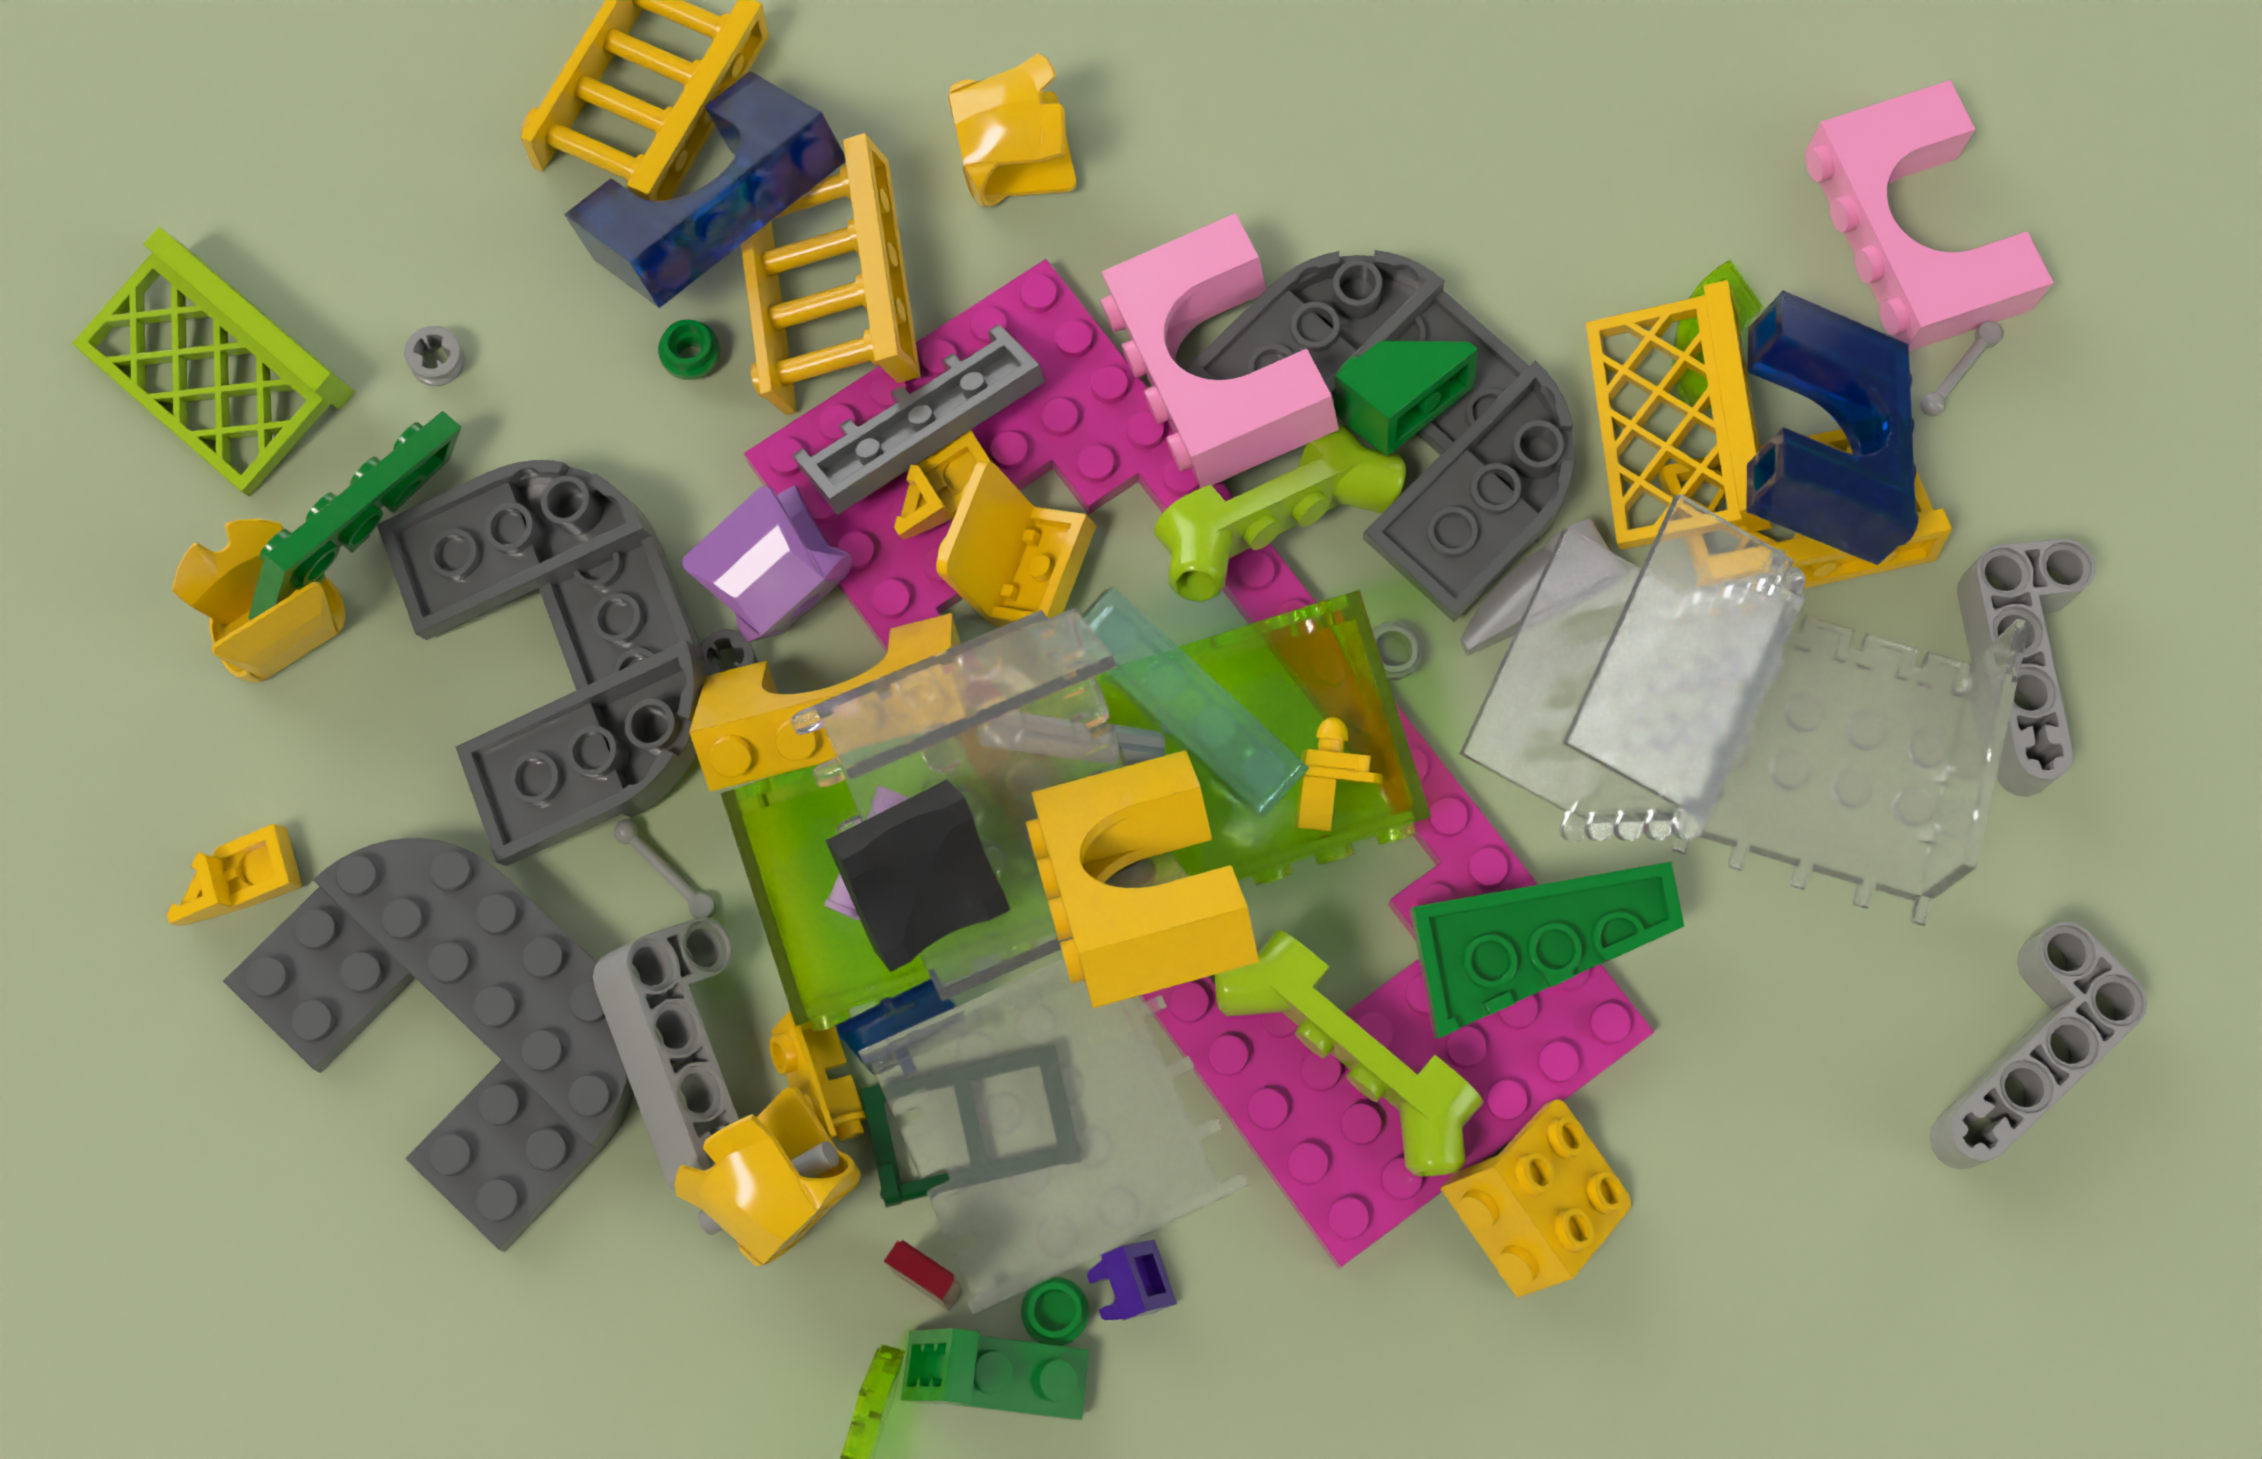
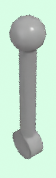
[1920,321,2002,416]
[614,819,716,918]

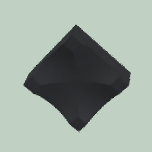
[825,779,1011,972]

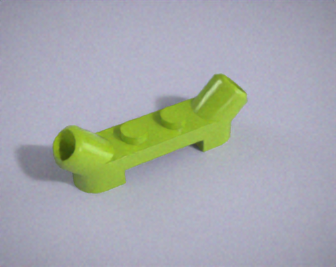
[1154,425,1406,602]
[1215,929,1483,1177]

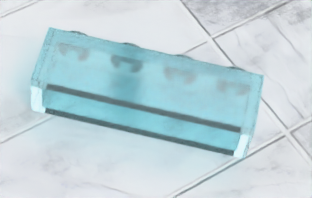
[1061,586,1309,817]

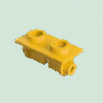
[770,1008,866,1142]

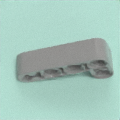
[1957,539,2095,797]
[593,917,739,1191]
[1929,922,2147,1169]

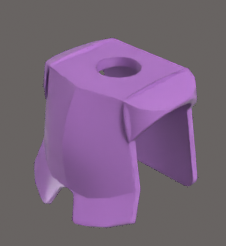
[682,485,852,643]

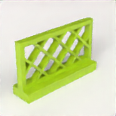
[71,226,356,497]

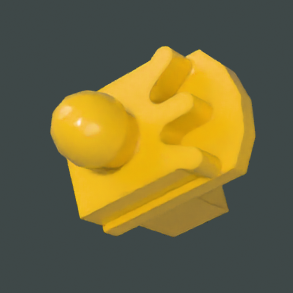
[1294,717,1383,831]

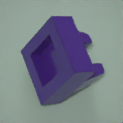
[1087,1239,1177,1321]

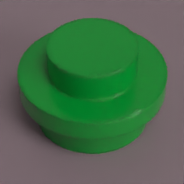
[1021,1277,1089,1346]

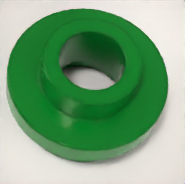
[658,319,720,380]

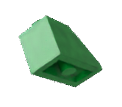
[1334,341,1478,457]

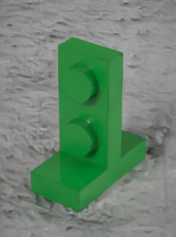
[901,1328,1090,1420]

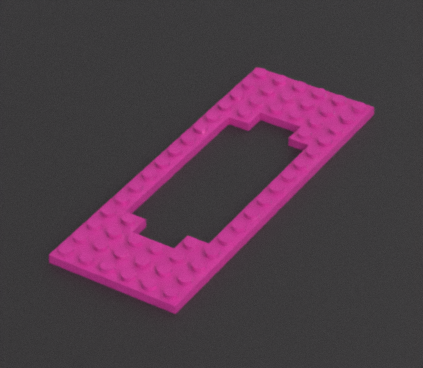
[744,259,1654,1269]

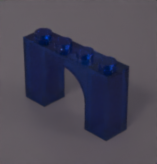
[564,71,846,308]
[1746,290,1919,565]

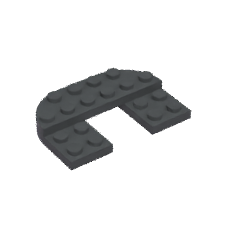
[1185,250,1575,622]
[377,460,709,866]
[223,838,634,1252]

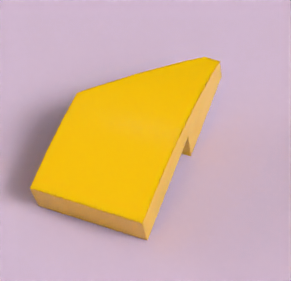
[894,430,991,540]
[167,823,303,926]

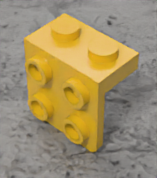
[936,461,1097,637]
[1440,1099,1631,1298]

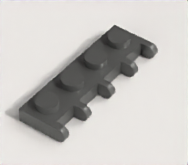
[792,324,1045,515]

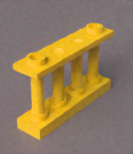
[520,0,769,223]
[729,133,921,415]

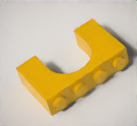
[689,613,969,792]
[1025,750,1259,1008]

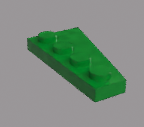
[248,411,461,620]
[1410,861,1685,1039]

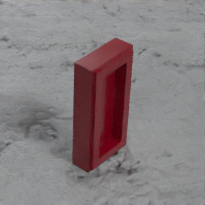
[884,1239,962,1311]

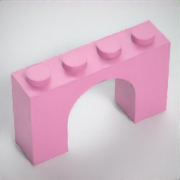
[1805,80,2054,353]
[1100,213,1339,488]

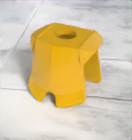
[948,53,1077,207]
[172,518,346,683]
[674,1086,861,1267]

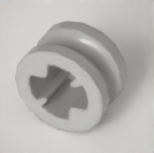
[404,326,465,386]

